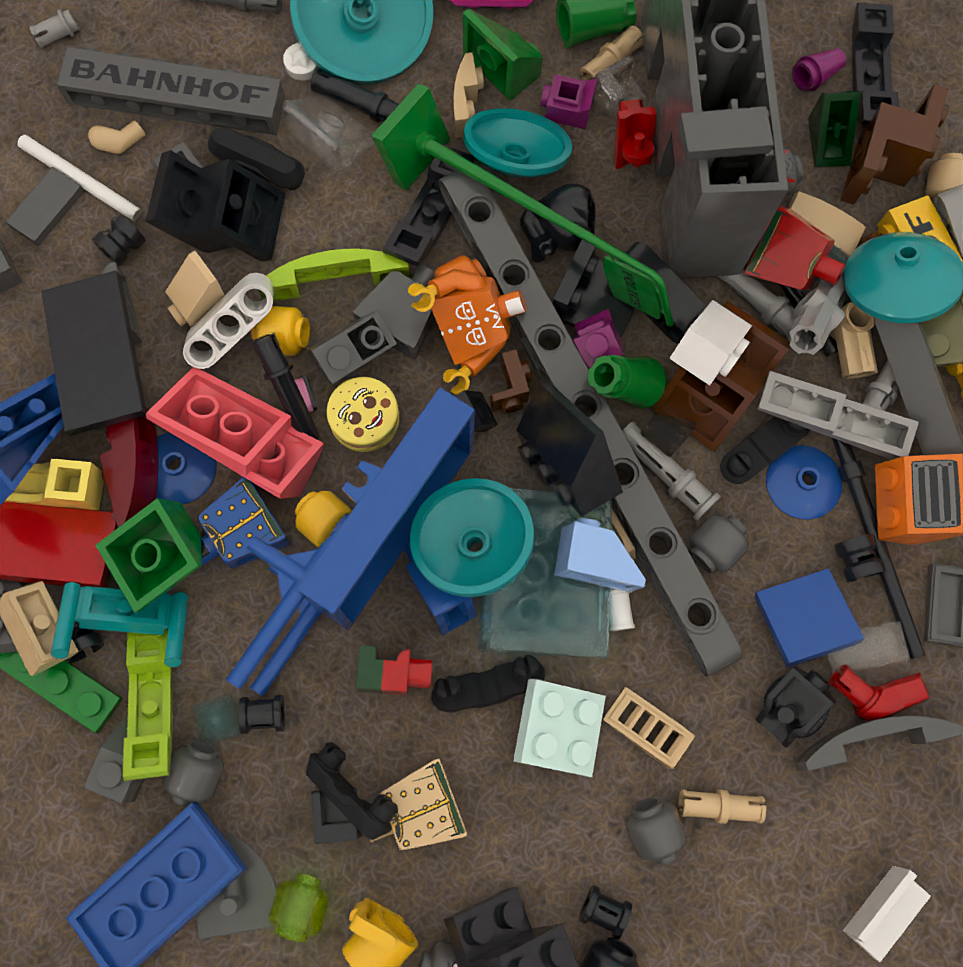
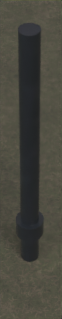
[832,438,925,659]

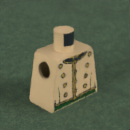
[370,758,467,850]

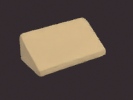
[0,581,78,676]

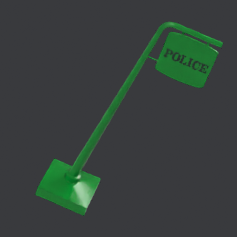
[371,83,674,327]

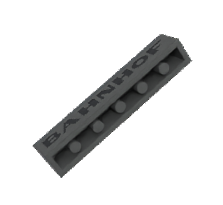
[57,47,285,136]

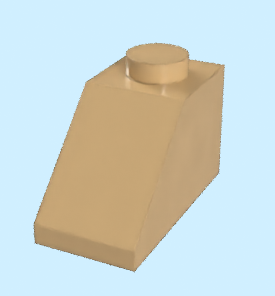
[165,251,225,328]

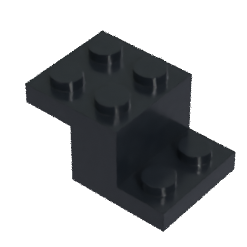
[145,150,286,261]
[444,887,578,967]

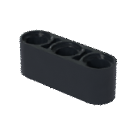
[618,242,707,344]

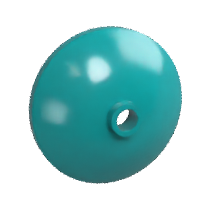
[463,108,572,178]
[843,232,963,323]
[410,478,535,597]

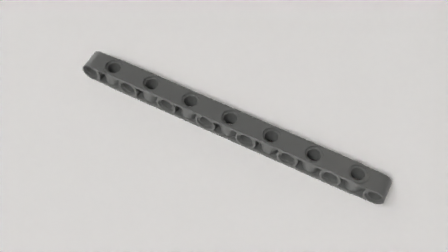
[438,171,743,677]

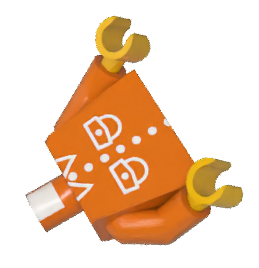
[408,269,527,395]

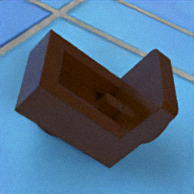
[490,349,532,414]

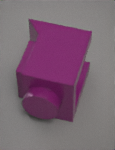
[540,74,598,130]
[574,309,625,369]

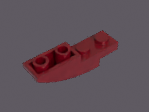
[99,408,159,527]

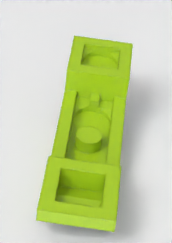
[258,249,410,302]
[123,629,173,781]

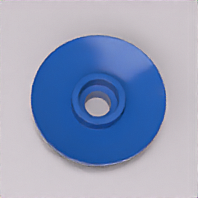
[156,432,216,504]
[766,445,842,520]

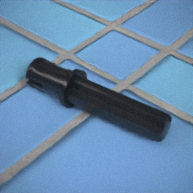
[251,332,320,439]

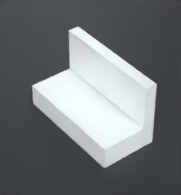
[843,866,931,962]

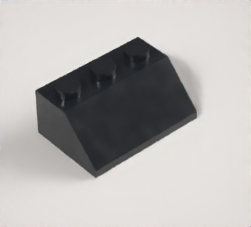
[516,378,623,516]

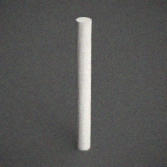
[17,135,142,222]

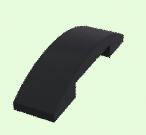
[852,3,899,125]
[383,144,475,267]

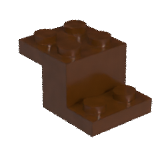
[840,84,949,205]
[652,301,790,452]

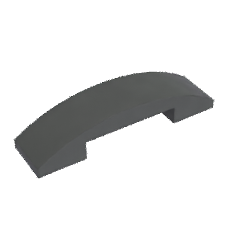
[795,716,963,771]

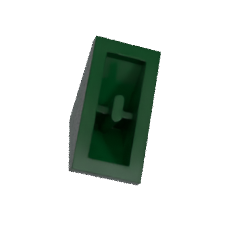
[808,91,861,167]

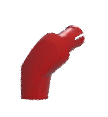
[829,664,930,721]

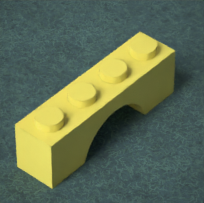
[4,459,104,511]

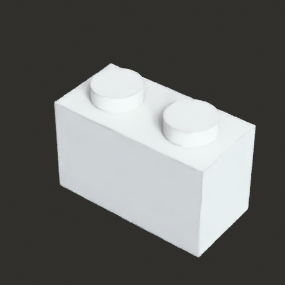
[669,300,752,385]

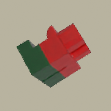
[356,645,432,695]

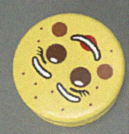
[327,377,400,452]

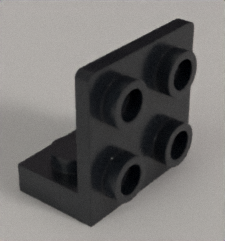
[552,240,635,338]

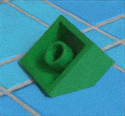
[95,498,202,613]

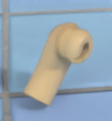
[88,120,146,154]

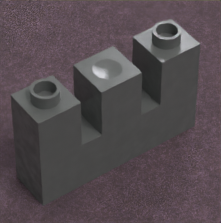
[641,0,788,278]

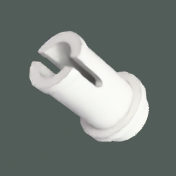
[601,587,635,631]

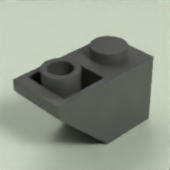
[306,310,397,384]

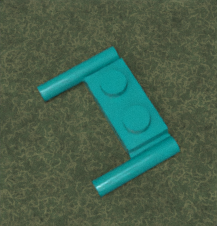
[51,582,188,667]

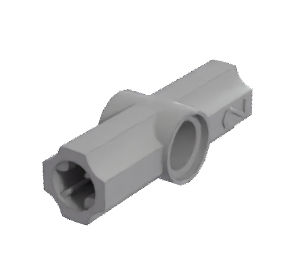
[789,276,847,355]

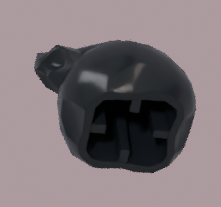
[520,183,596,262]

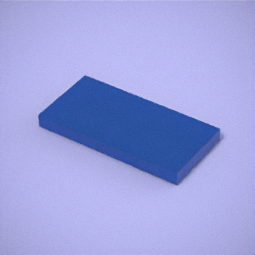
[66,802,247,967]

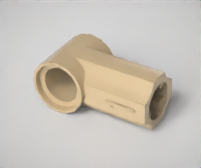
[830,301,878,379]

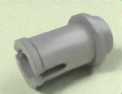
[29,9,80,49]

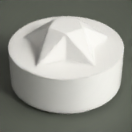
[283,43,320,80]

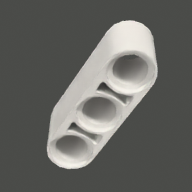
[183,273,274,369]

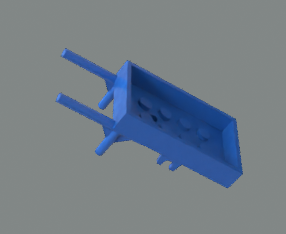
[226,387,475,696]

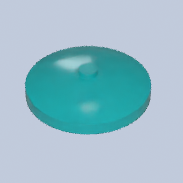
[290,0,433,85]

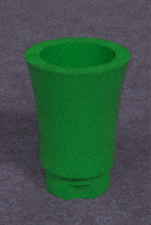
[556,0,636,48]
[587,355,666,409]

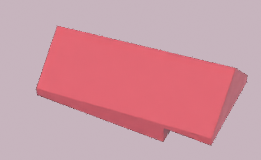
[146,367,324,499]

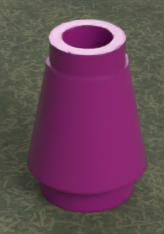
[792,48,846,91]

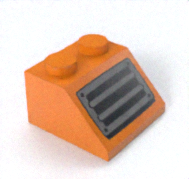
[875,454,963,545]

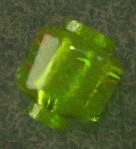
[268,874,330,943]

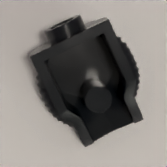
[755,666,836,748]

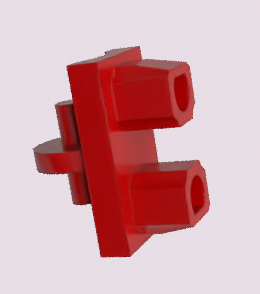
[613,99,657,169]

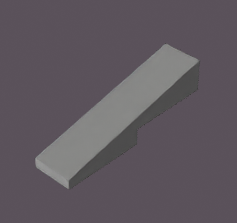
[757,371,919,460]

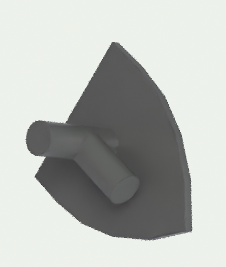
[196,832,283,940]

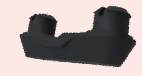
[208,127,305,190]
[720,416,810,484]
[431,654,545,713]
[306,742,398,840]

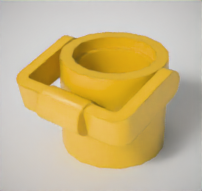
[342,898,418,967]

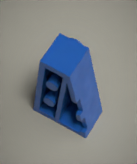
[0,373,64,506]

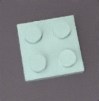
[513,679,606,777]

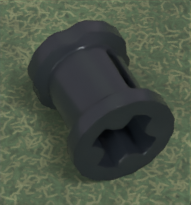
[238,695,285,734]
[579,885,633,940]

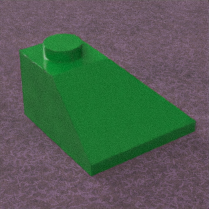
[463,9,543,101]

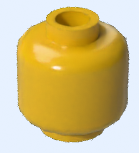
[251,306,310,356]
[295,491,352,548]

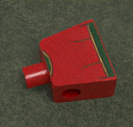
[745,206,846,290]

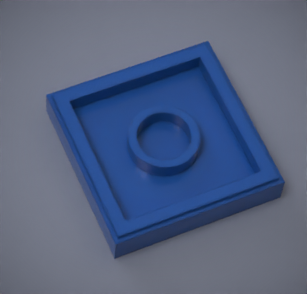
[754,568,864,668]

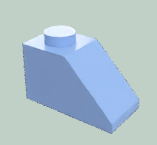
[554,518,646,592]

